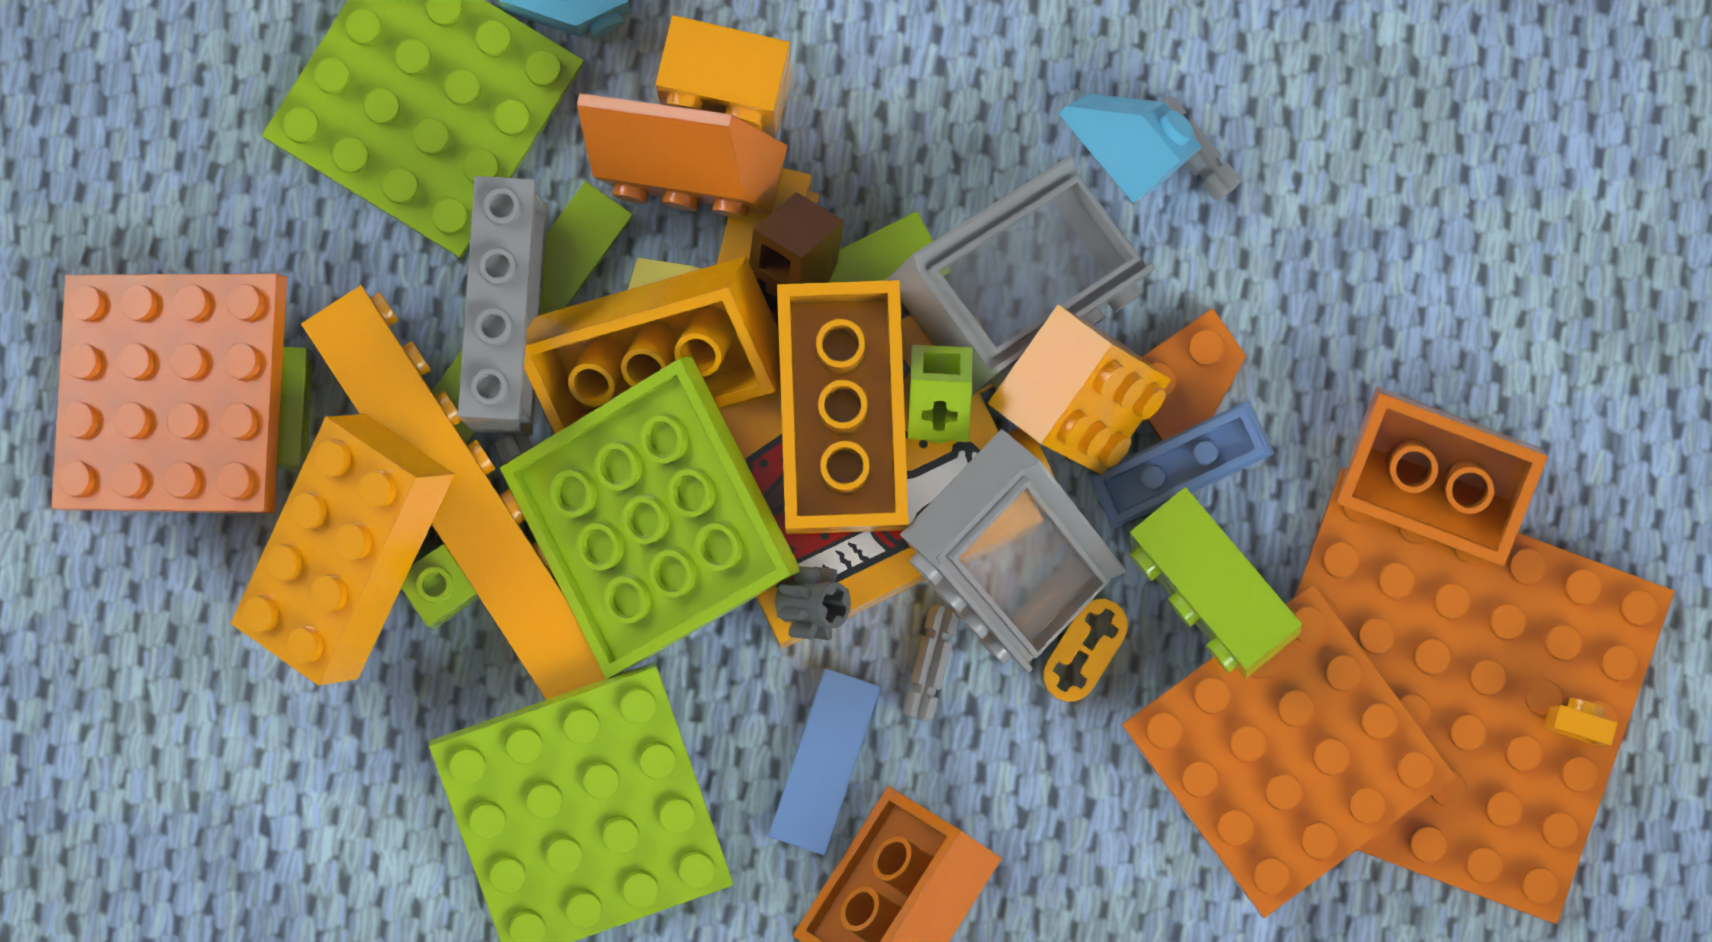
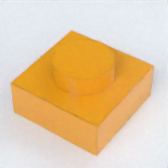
[1543,698,1618,747]

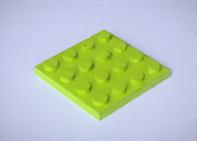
[261,0,585,260]
[500,356,800,679]
[429,662,734,942]

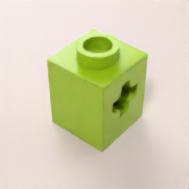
[908,345,973,443]
[401,544,480,630]

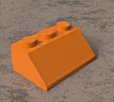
[577,93,788,219]
[1336,386,1548,567]
[792,786,1002,942]

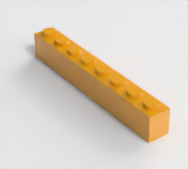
[301,285,606,700]

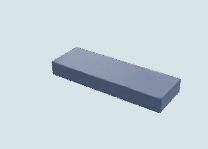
[1089,401,1275,529]
[768,668,881,856]

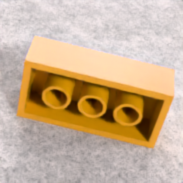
[524,256,780,434]
[777,280,909,534]
[230,414,455,686]

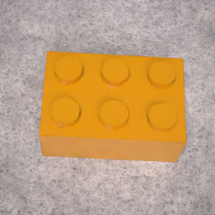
[655,15,792,139]
[987,305,1171,475]

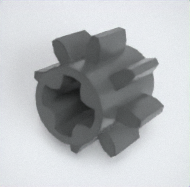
[775,566,851,640]

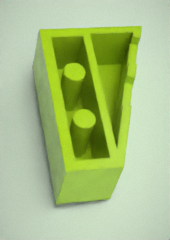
[1129,487,1302,679]

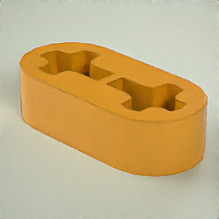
[1043,599,1128,702]

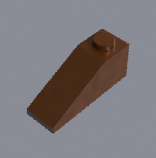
[749,192,844,329]

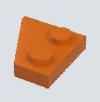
[1142,308,1246,441]

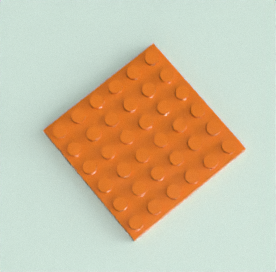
[1293,468,1675,924]

